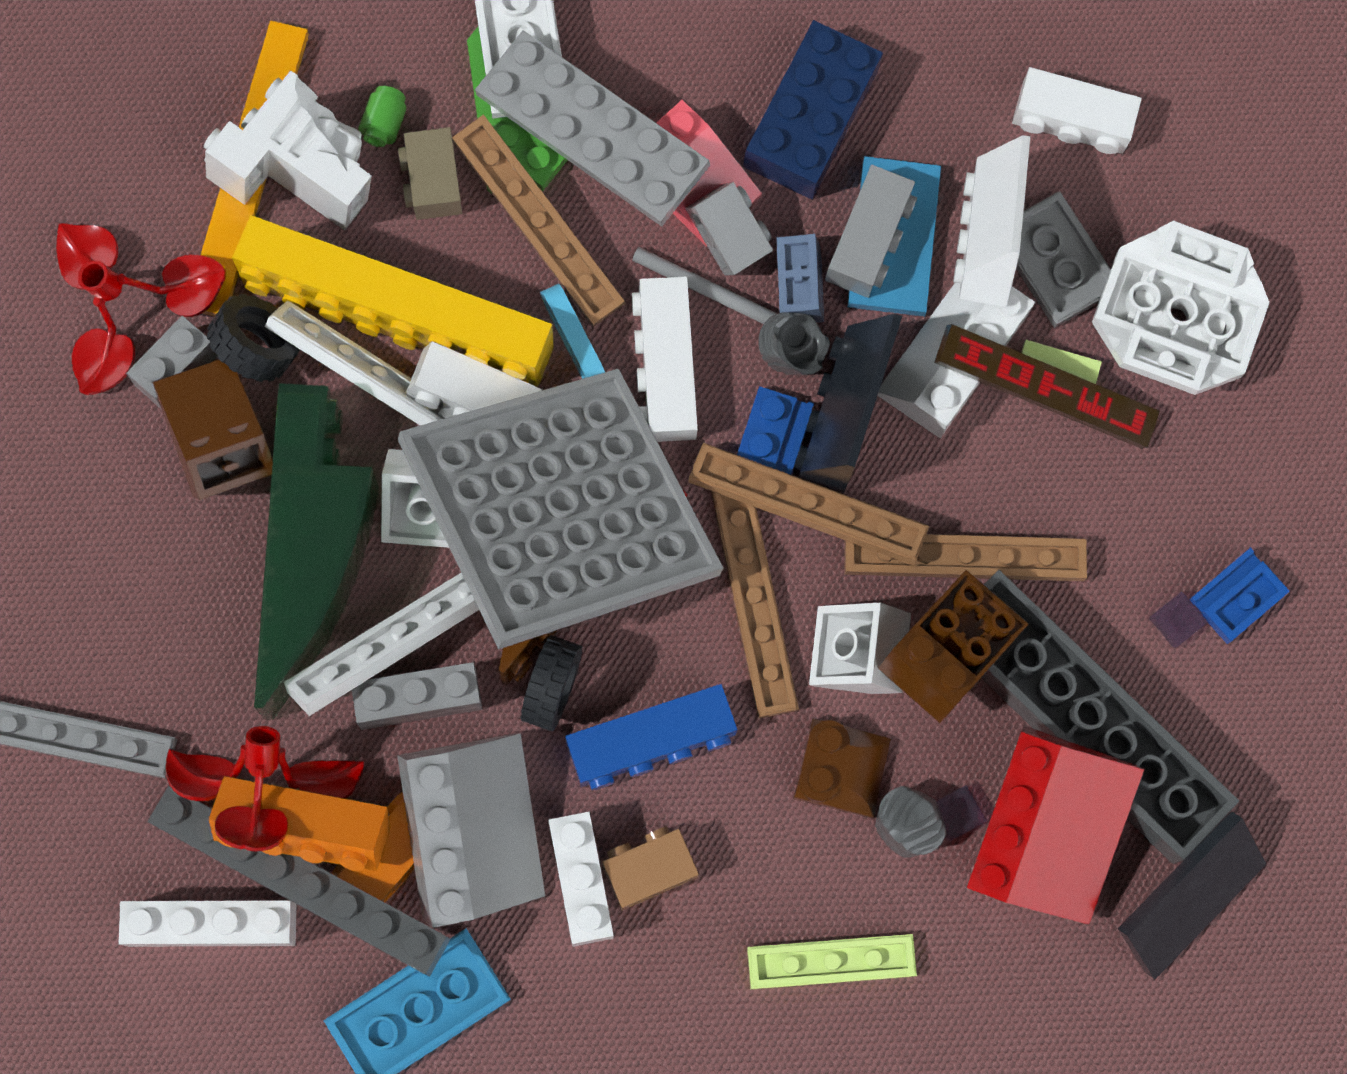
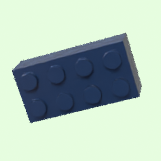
[743,20,883,200]

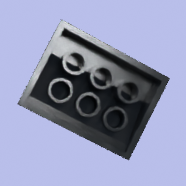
[794,314,902,494]

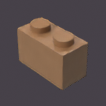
[602,826,699,911]

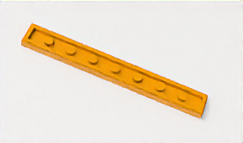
[200,20,309,316]

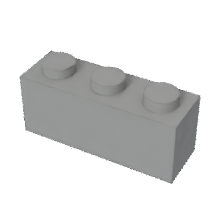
[825,164,918,298]
[352,662,482,730]

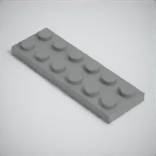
[475,30,710,227]

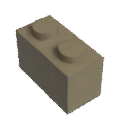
[398,127,463,220]

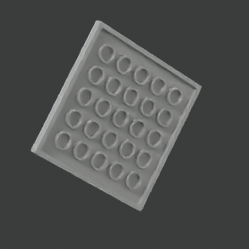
[398,369,723,649]

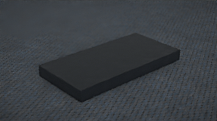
[1118,812,1266,980]

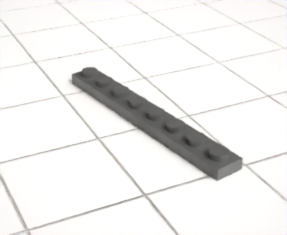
[147,786,450,977]

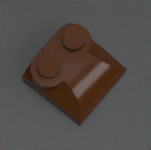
[793,718,891,819]

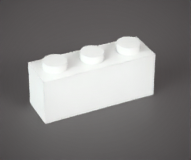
[1012,67,1142,154]
[407,341,542,416]
[549,812,614,947]

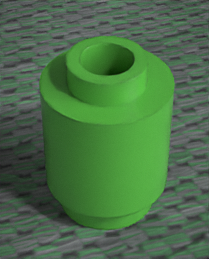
[358,86,407,147]

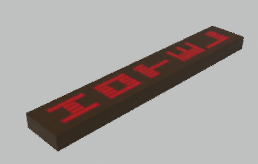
[934,324,1160,449]

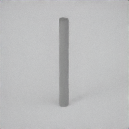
[632,247,777,324]

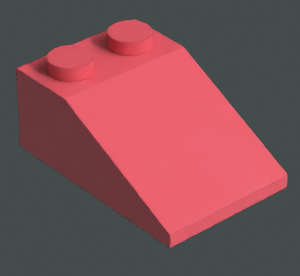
[656,100,762,247]

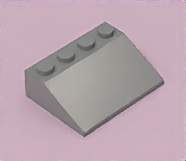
[397,733,545,928]

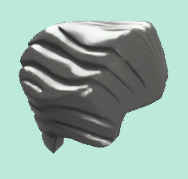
[758,312,830,376]
[875,786,947,858]

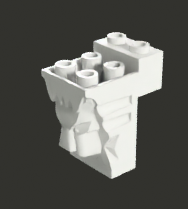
[204,71,372,230]

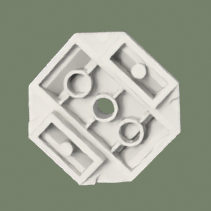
[1092,221,1269,395]

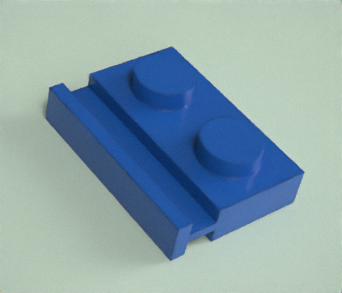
[737,386,814,475]
[1188,547,1290,644]

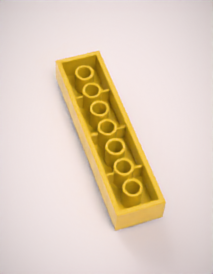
[232,215,554,387]

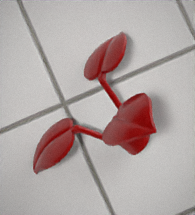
[56,223,226,395]
[166,726,364,851]

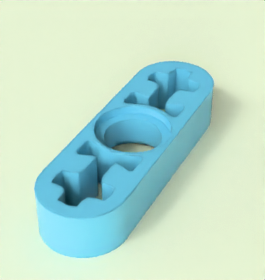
[540,284,605,379]

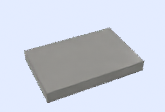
[1016,191,1111,328]

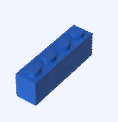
[565,684,737,791]

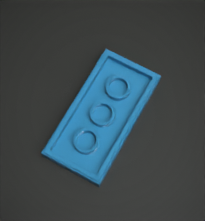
[847,156,941,317]
[323,928,511,1074]

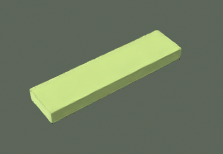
[747,934,917,990]

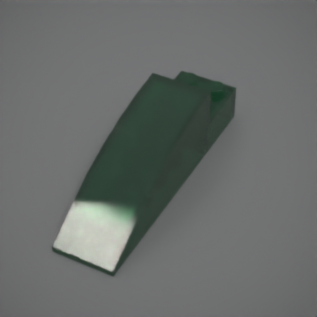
[254,384,379,720]

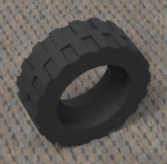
[207,294,299,382]
[520,635,583,731]

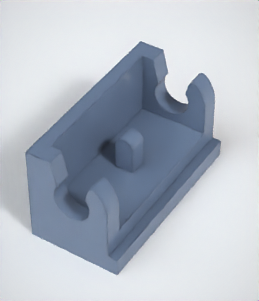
[776,234,825,323]

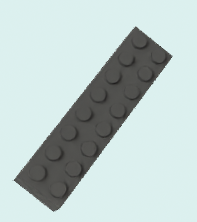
[981,570,1239,864]

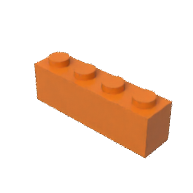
[209,776,390,871]
[331,792,415,903]

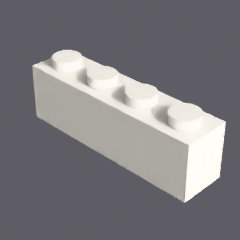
[632,277,698,442]
[119,901,297,947]

